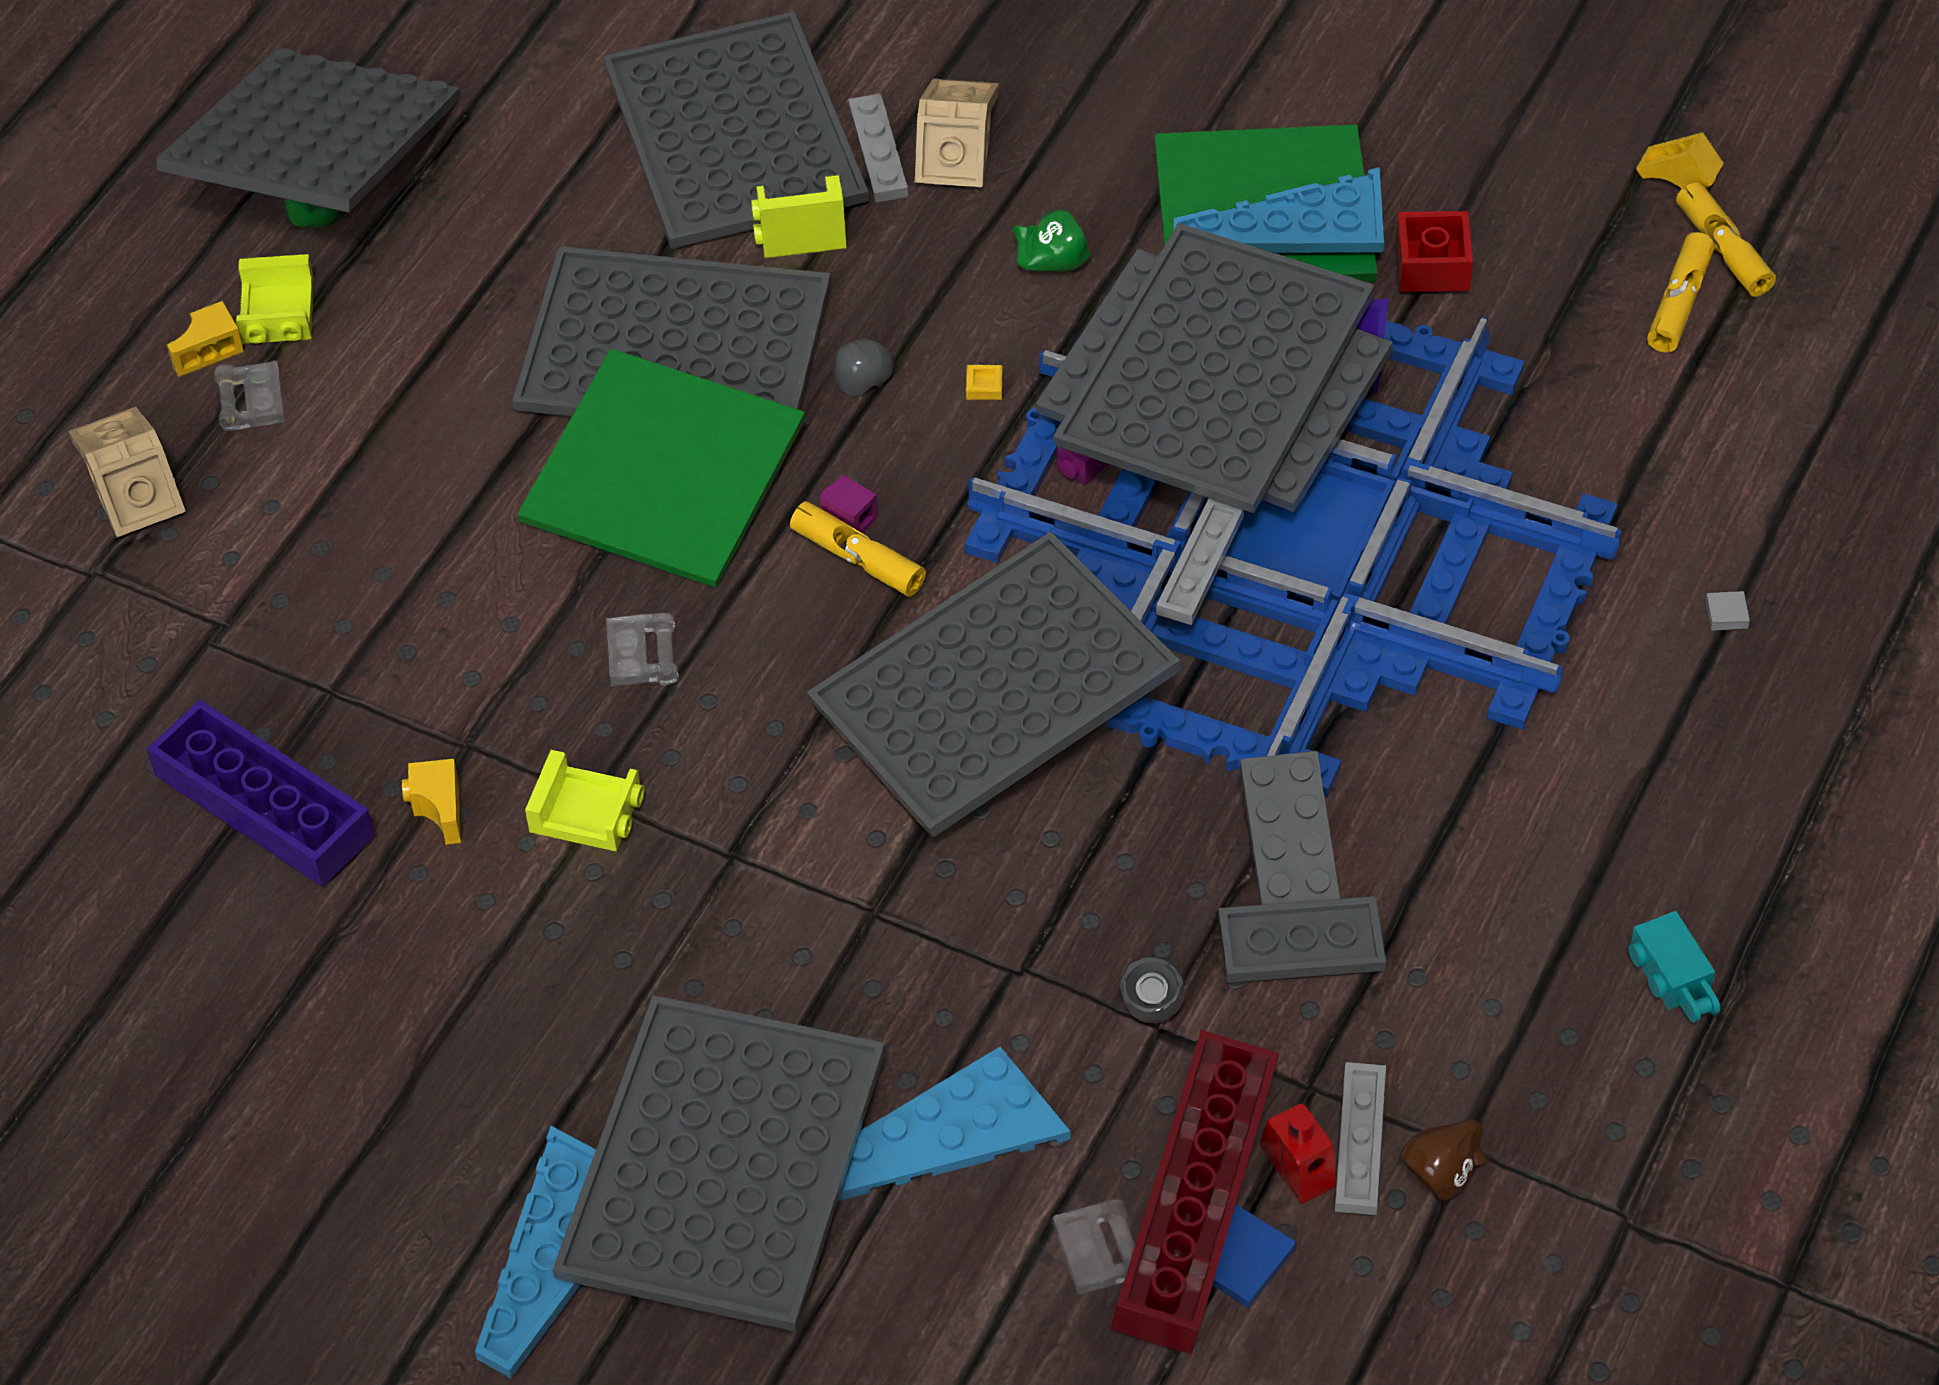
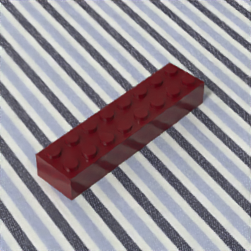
[1110,1030,1279,1354]

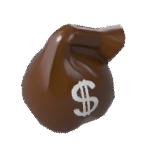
[1400,1119,1488,1201]

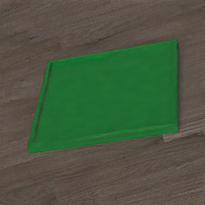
[1154,124,1377,282]
[517,348,806,588]

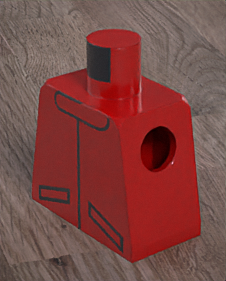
[1260,1104,1336,1205]

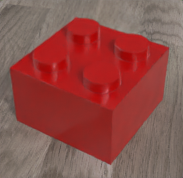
[1396,211,1473,292]

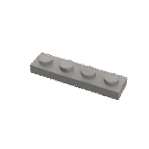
[848,94,908,203]
[1156,498,1244,625]
[1335,1062,1386,1215]

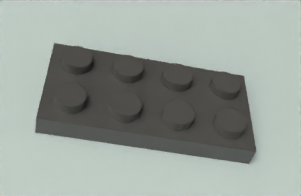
[1239,751,1340,905]
[1218,896,1386,983]

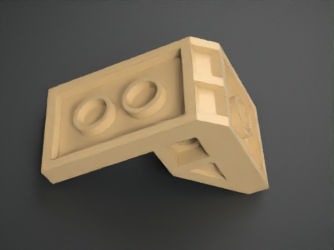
[915,79,999,187]
[68,407,186,537]

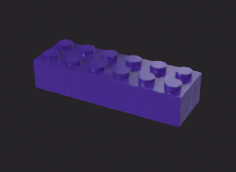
[147,700,375,887]

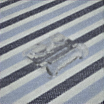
[214,361,285,431]
[606,613,679,686]
[1053,1199,1135,1295]

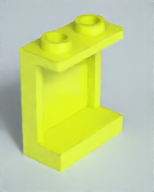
[751,175,847,258]
[236,254,314,344]
[525,750,645,852]

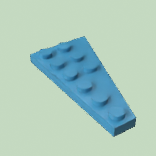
[1174,167,1384,253]
[838,1047,1071,1201]
[475,1125,596,1379]

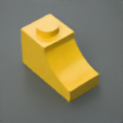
[1636,132,1724,191]
[167,301,244,377]
[402,759,461,845]

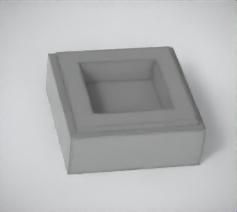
[1705,591,1750,631]

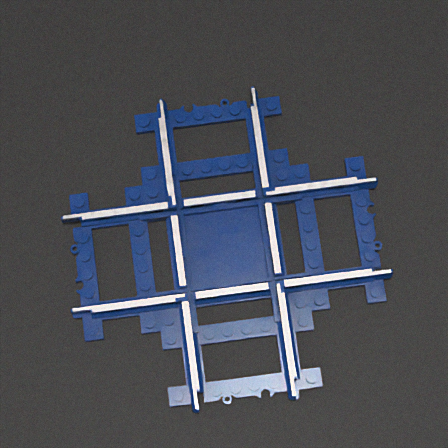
[964,317,1621,798]

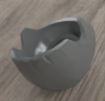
[834,338,894,396]
[1120,957,1185,1023]

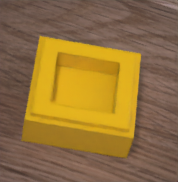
[966,365,1003,400]

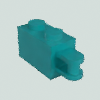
[1628,911,1720,1023]

